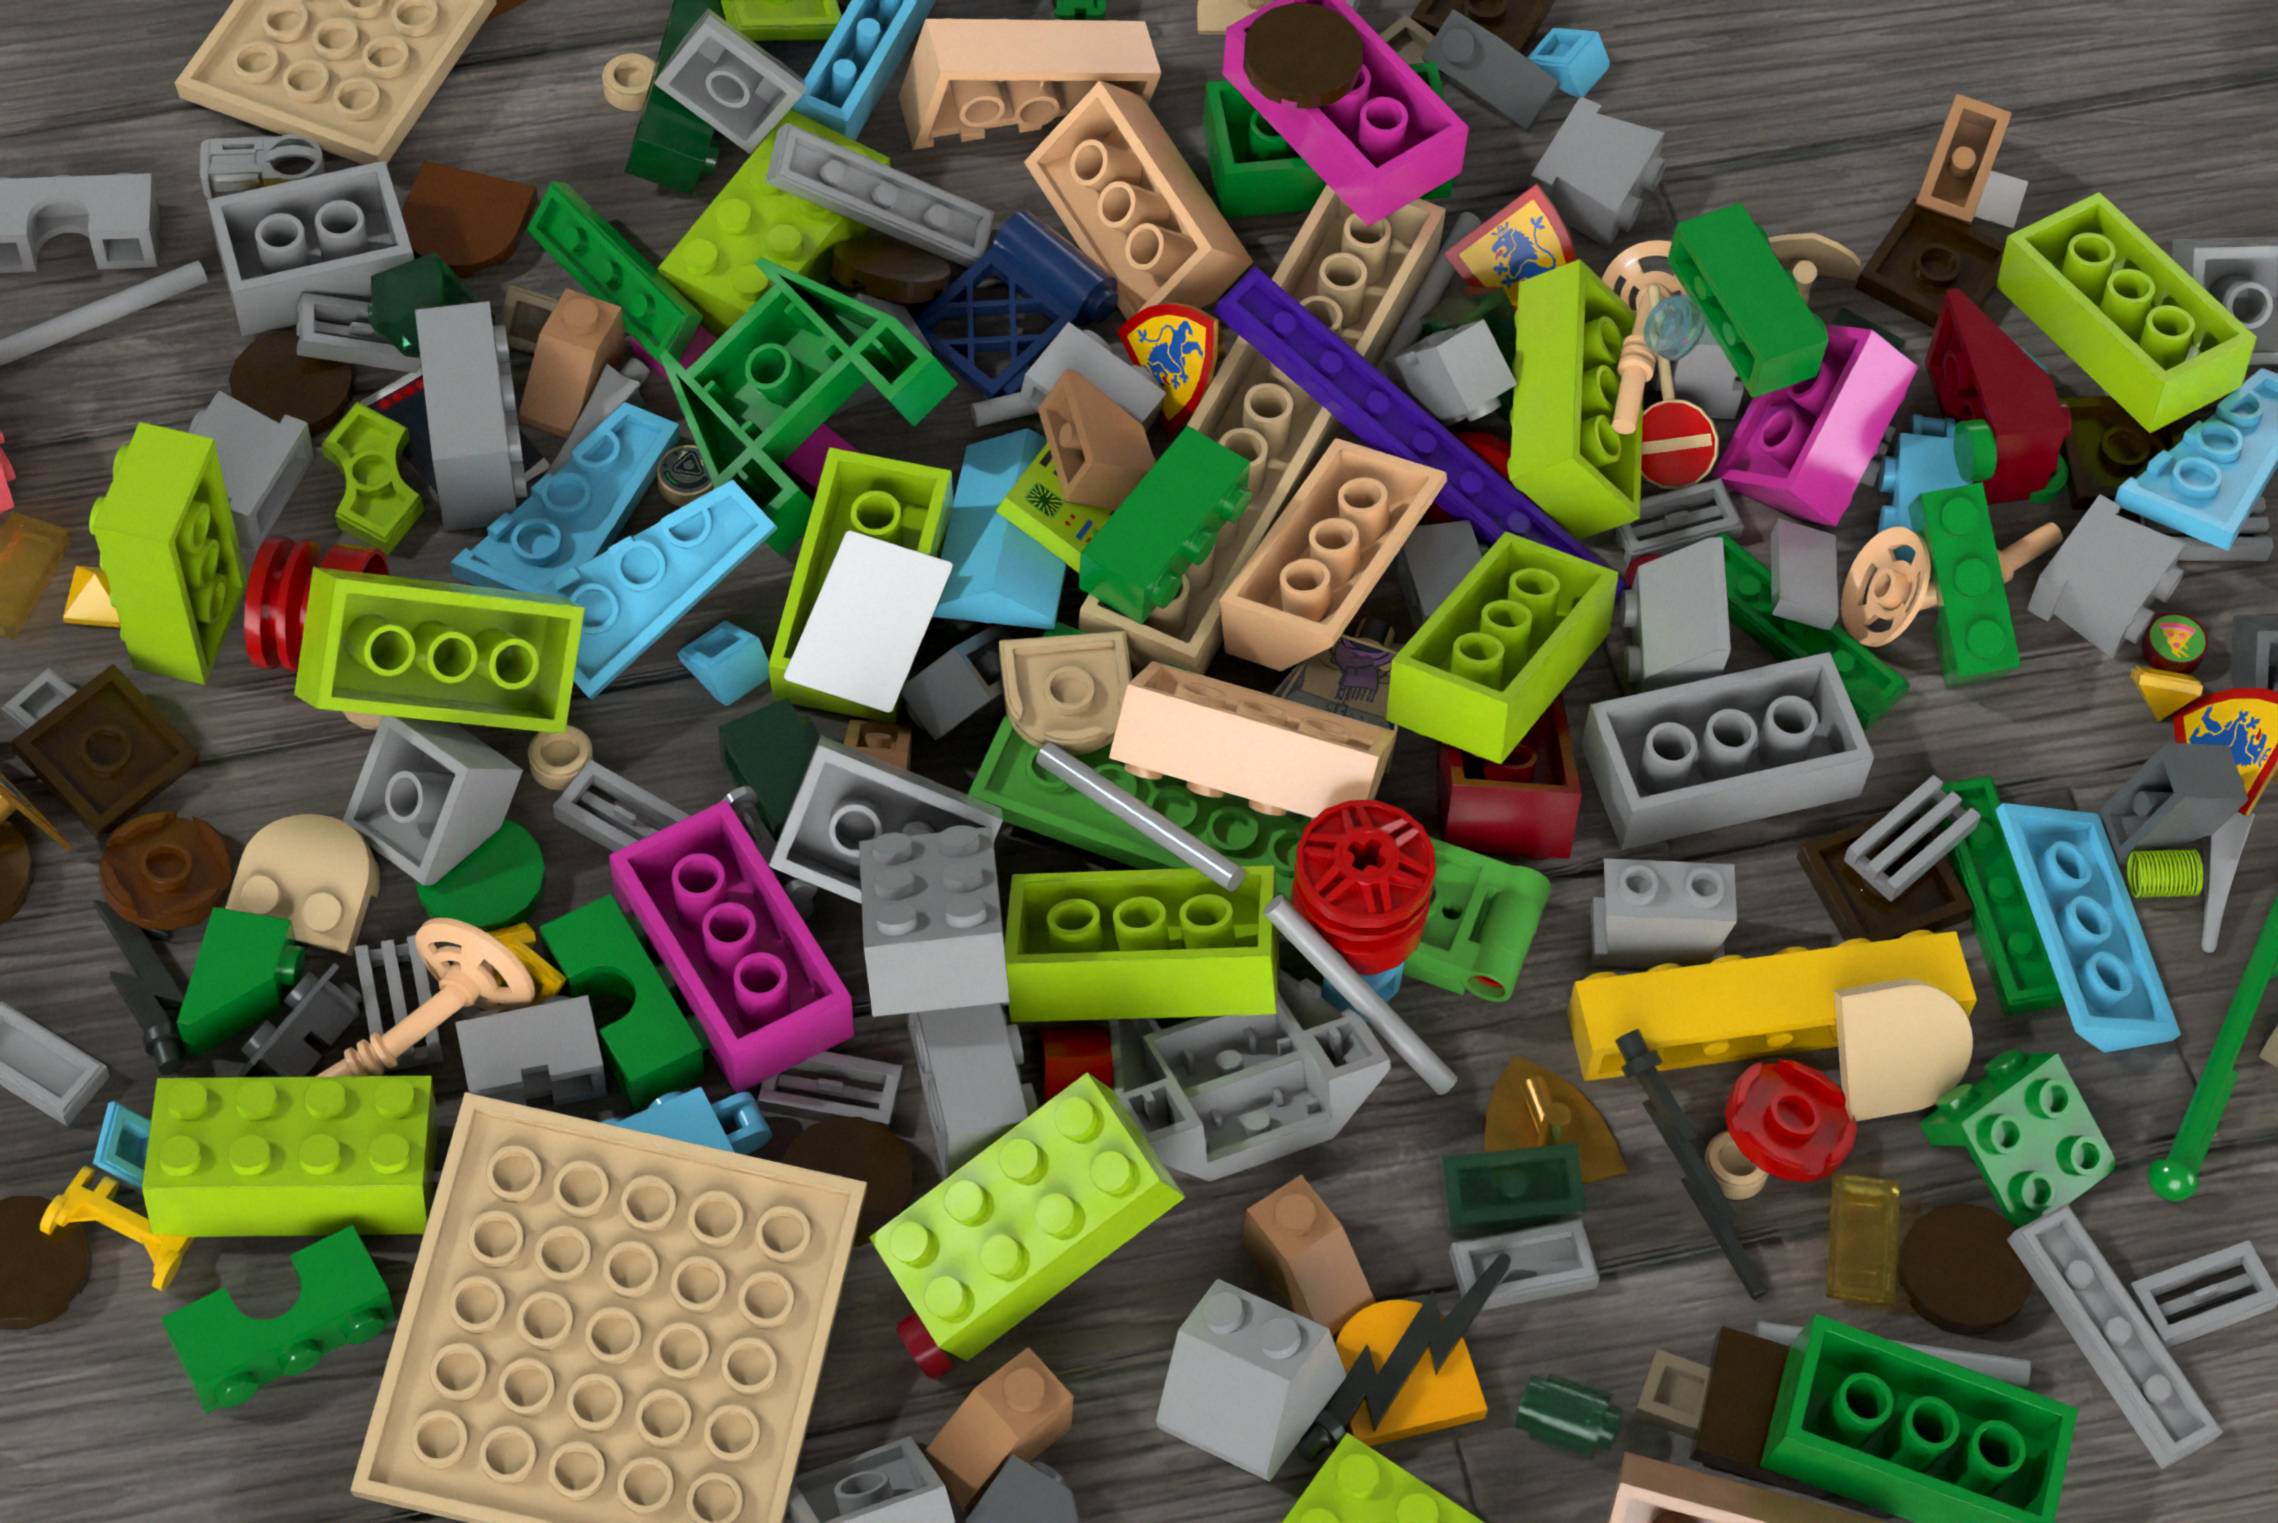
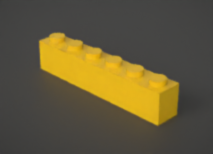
[1567,930,1977,1081]

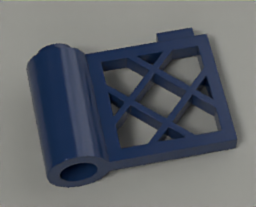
[914,210,1118,399]

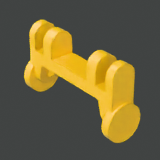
[40,1165,195,1292]

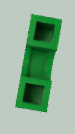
[1908,482,2021,688]
[539,893,709,1112]
[161,1225,396,1414]

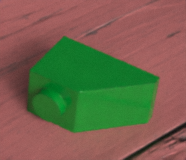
[177,907,305,1056]

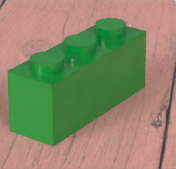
[1667,202,1829,399]
[1079,425,1252,625]

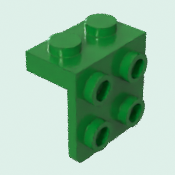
[1919,1049,2115,1229]

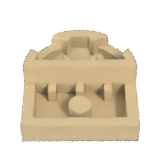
[225,814,380,957]

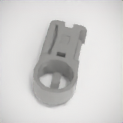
[199,133,326,199]

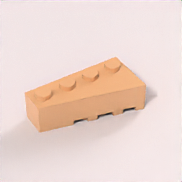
[898,18,1162,150]

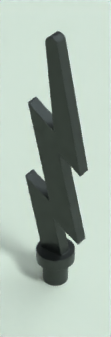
[94,833,185,1075]
[1615,1029,1767,1300]
[1295,1253,1511,1463]

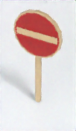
[1641,284,1719,489]

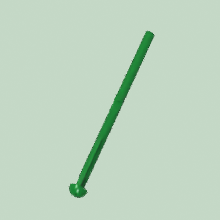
[2148,892,2278,1202]

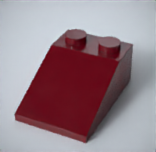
[1924,288,2071,505]
[1437,693,1582,860]

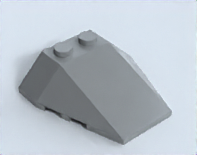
[1109,961,1391,1182]

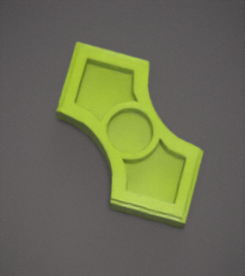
[321,402,425,555]

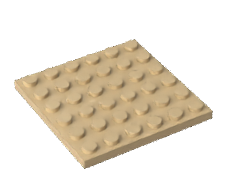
[350,1092,867,1523]

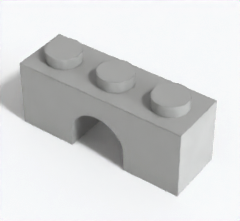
[0,173,160,273]

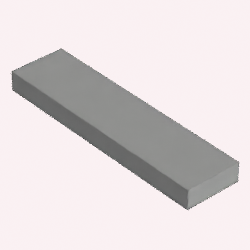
[765,123,995,268]
[2007,1204,2223,1470]

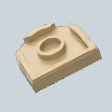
[999,631,1132,755]
[1834,979,1973,1121]

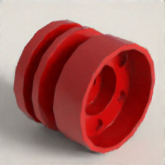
[244,535,390,673]
[1290,800,1436,975]

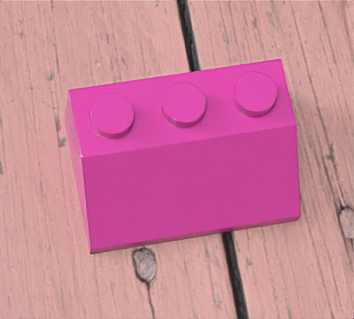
[1712,324,1918,526]

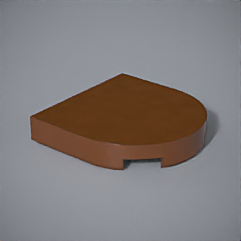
[401,160,538,278]

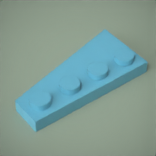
[2114,368,2278,551]
[450,402,680,592]
[532,479,778,700]

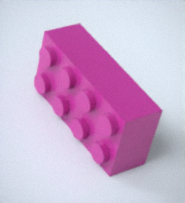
[1222,0,1469,227]
[609,800,854,1094]

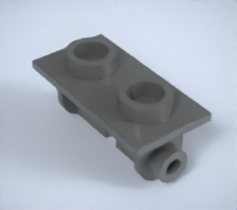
[236,963,363,1077]

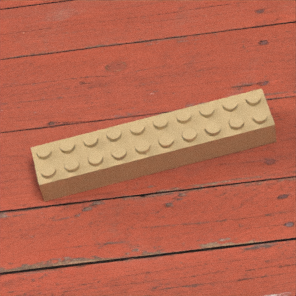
[1079,184,1446,676]

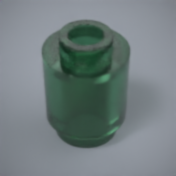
[1515,1373,1623,1460]

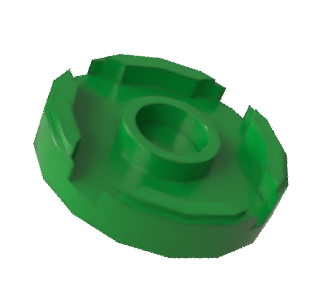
[415,818,547,932]

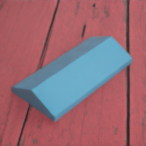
[932,428,1067,630]
[1995,803,2181,1053]

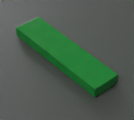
[526,181,704,365]
[1718,532,1910,731]
[1930,775,2066,1016]

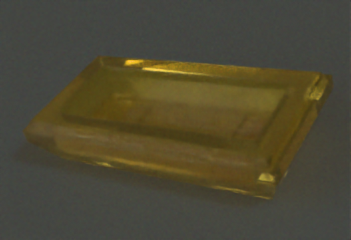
[1826,1173,1900,1306]

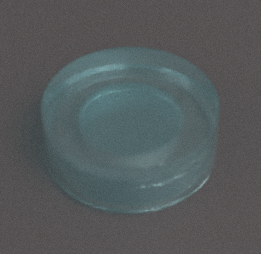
[1644,295,1705,360]

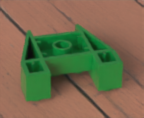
[660,257,958,556]

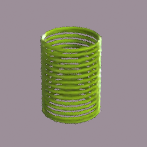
[2127,849,2203,898]

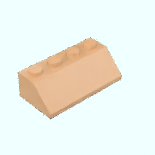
[1024,80,1253,321]
[1219,438,1447,671]
[1109,661,1397,822]

